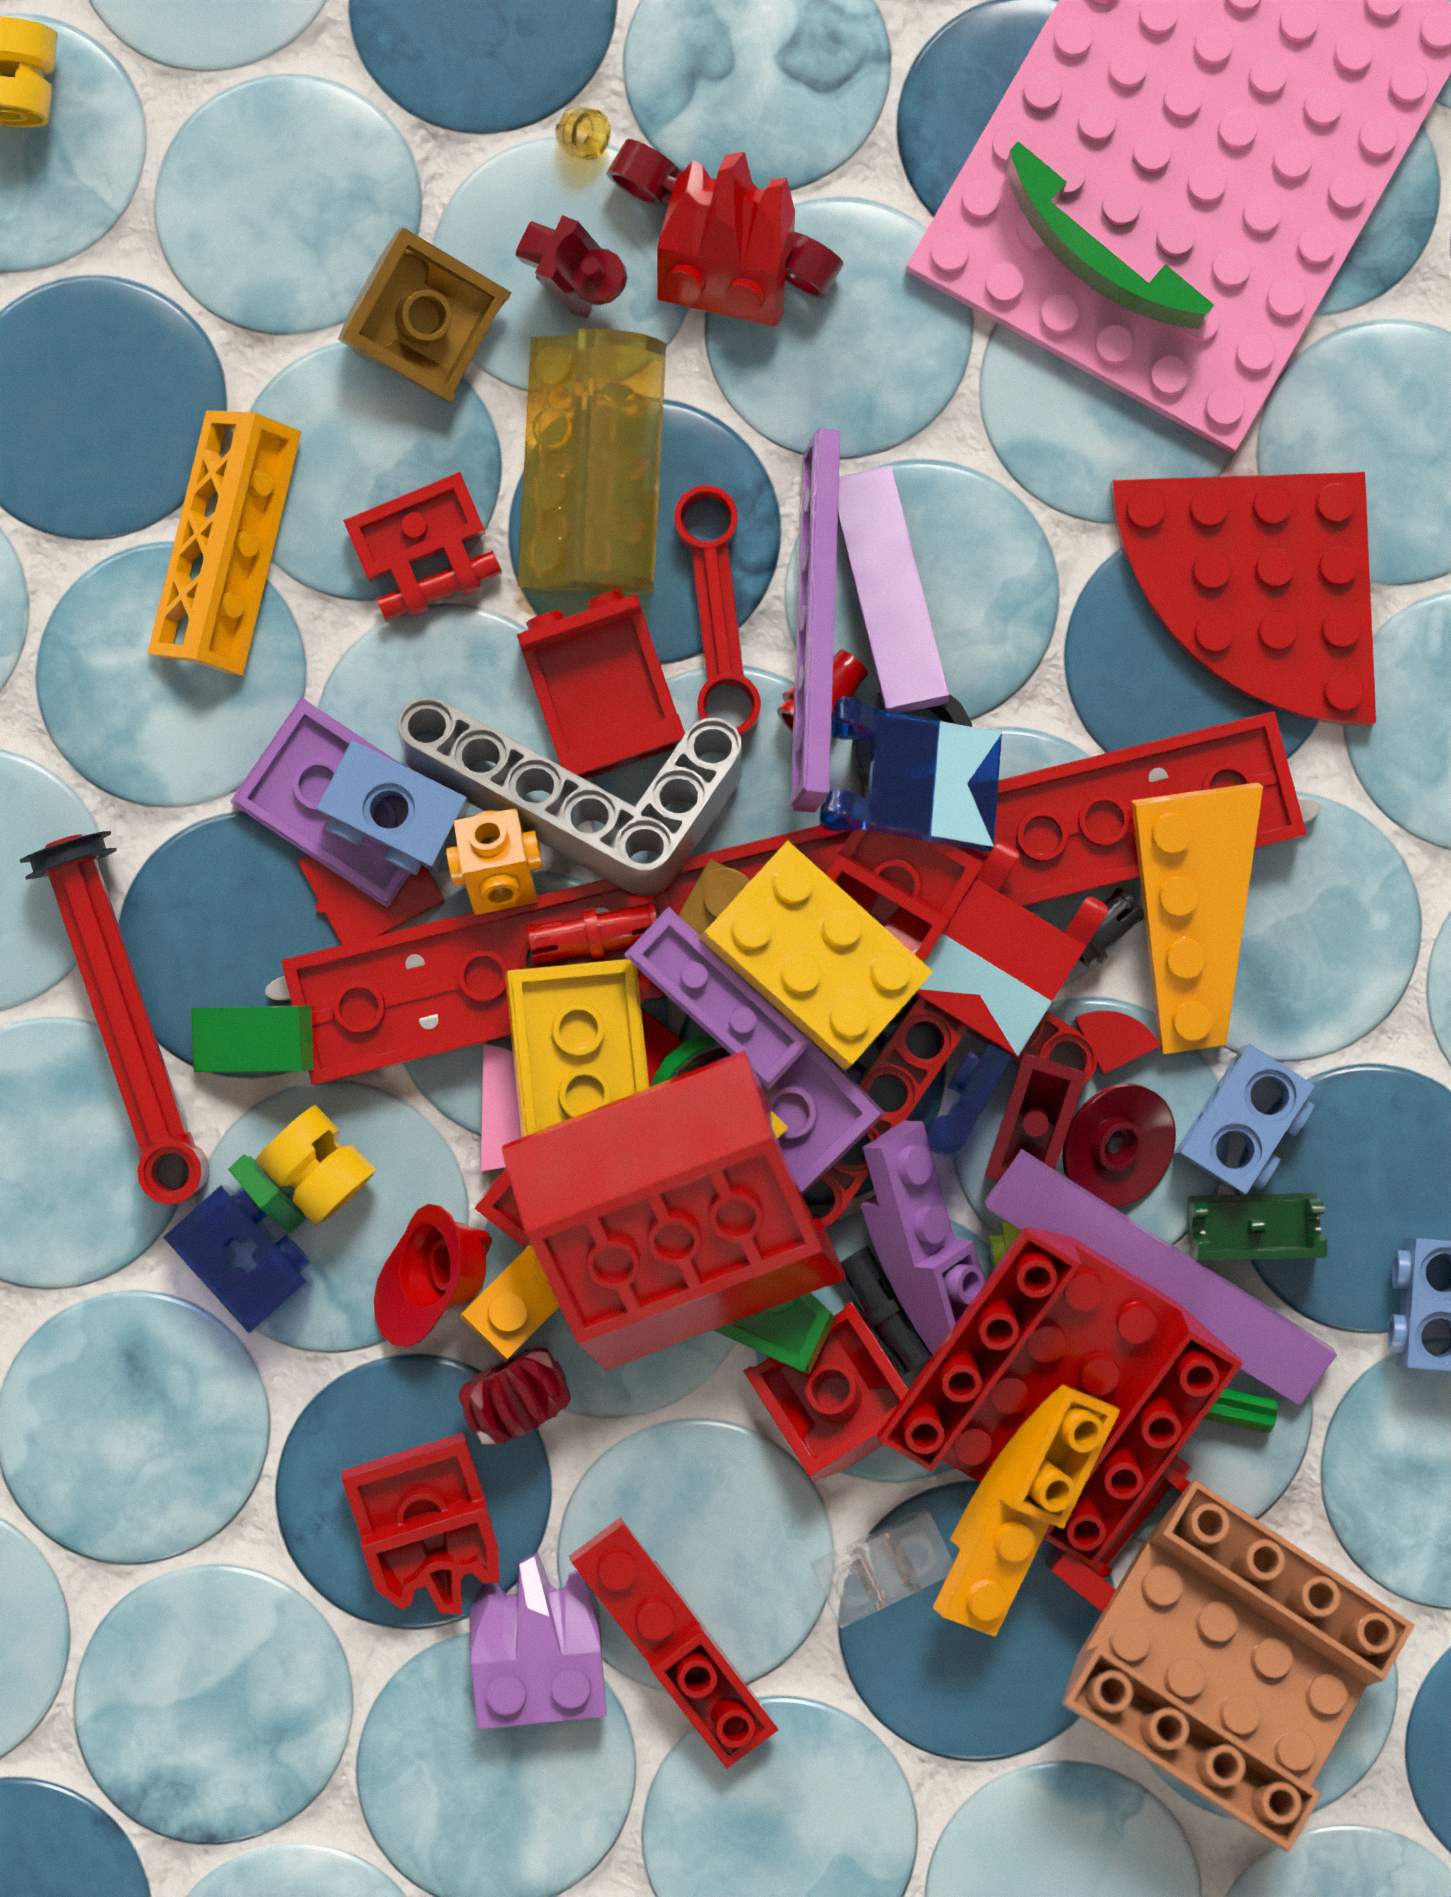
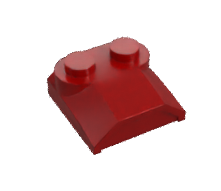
[743,1301,909,1482]

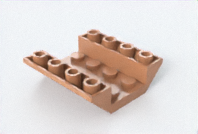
[1062,1480,1415,1852]

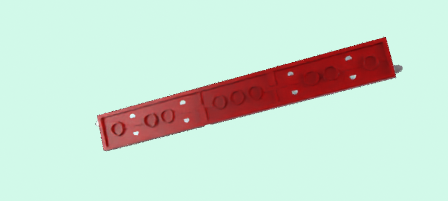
[265,711,1321,1086]

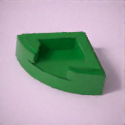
[228,1154,306,1234]

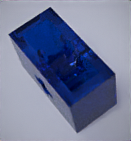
[163,1185,314,1334]

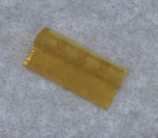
[518,328,666,594]

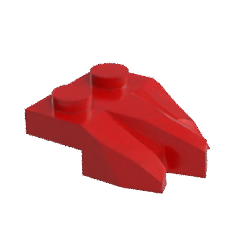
[657,152,795,327]
[825,795,985,962]
[341,1432,499,1615]

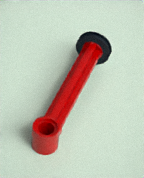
[20,831,210,1204]

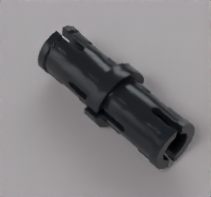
[840,1245,933,1376]

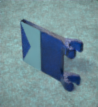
[819,697,1002,852]

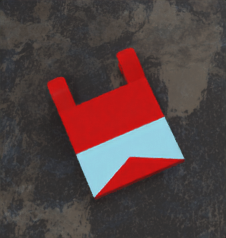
[915,842,1108,1056]

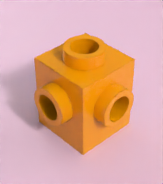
[446,808,543,915]

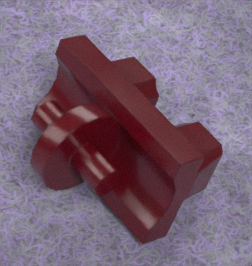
[515,215,628,319]

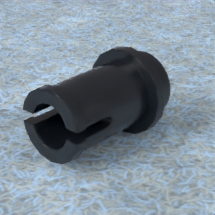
[1078,887,1144,967]

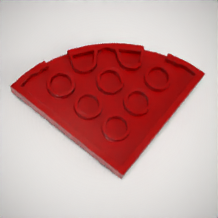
[1110,472,1376,726]

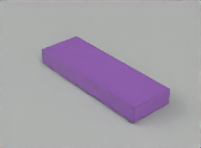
[624,907,812,1089]

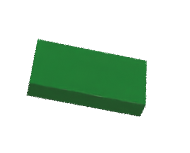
[191,1005,314,1072]

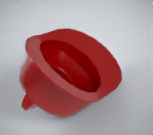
[374,1204,492,1348]

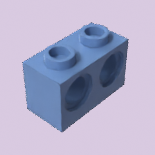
[1173,1044,1315,1195]
[1388,1238,1451,1371]

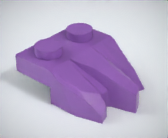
[470,1551,607,1729]

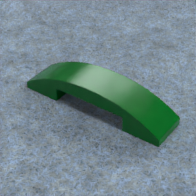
[1005,141,1214,329]

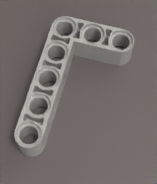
[398,697,742,897]

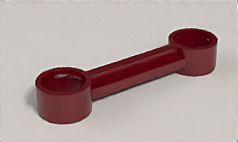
[606,139,844,298]

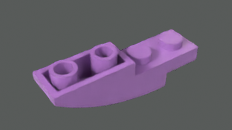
[860,1120,985,1355]

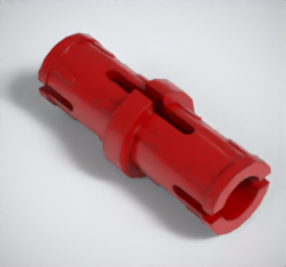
[527,901,657,966]

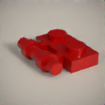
[343,472,502,622]

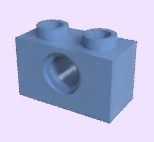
[316,740,471,875]

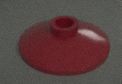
[1062,1083,1176,1208]

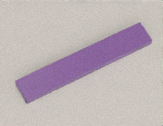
[791,428,840,813]
[984,1149,1337,1406]

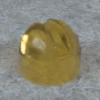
[555,107,611,160]

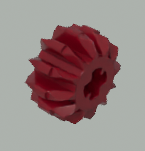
[458,1347,571,1445]

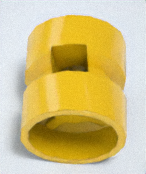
[0,17,58,128]
[255,1105,377,1227]

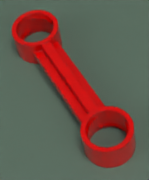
[674,485,761,738]

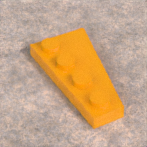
[1131,782,1263,1054]

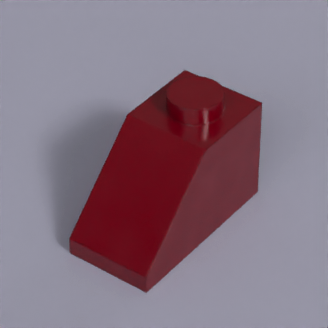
[985,1052,1087,1181]

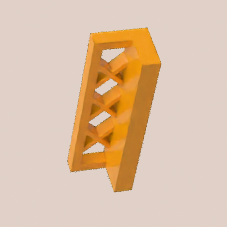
[147,410,302,675]

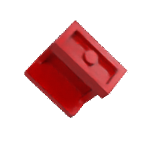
[516,590,685,780]

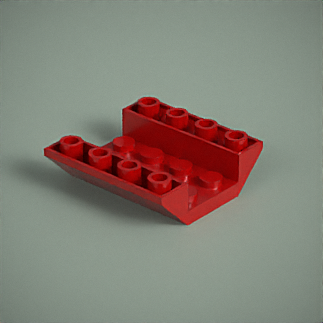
[502,1050,846,1371]
[877,1226,1243,1568]

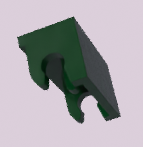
[1187,1193,1328,1261]

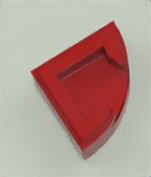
[1073,1011,1161,1075]

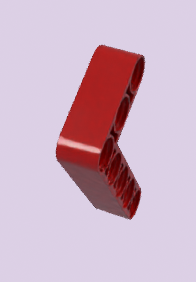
[813,996,1097,1227]

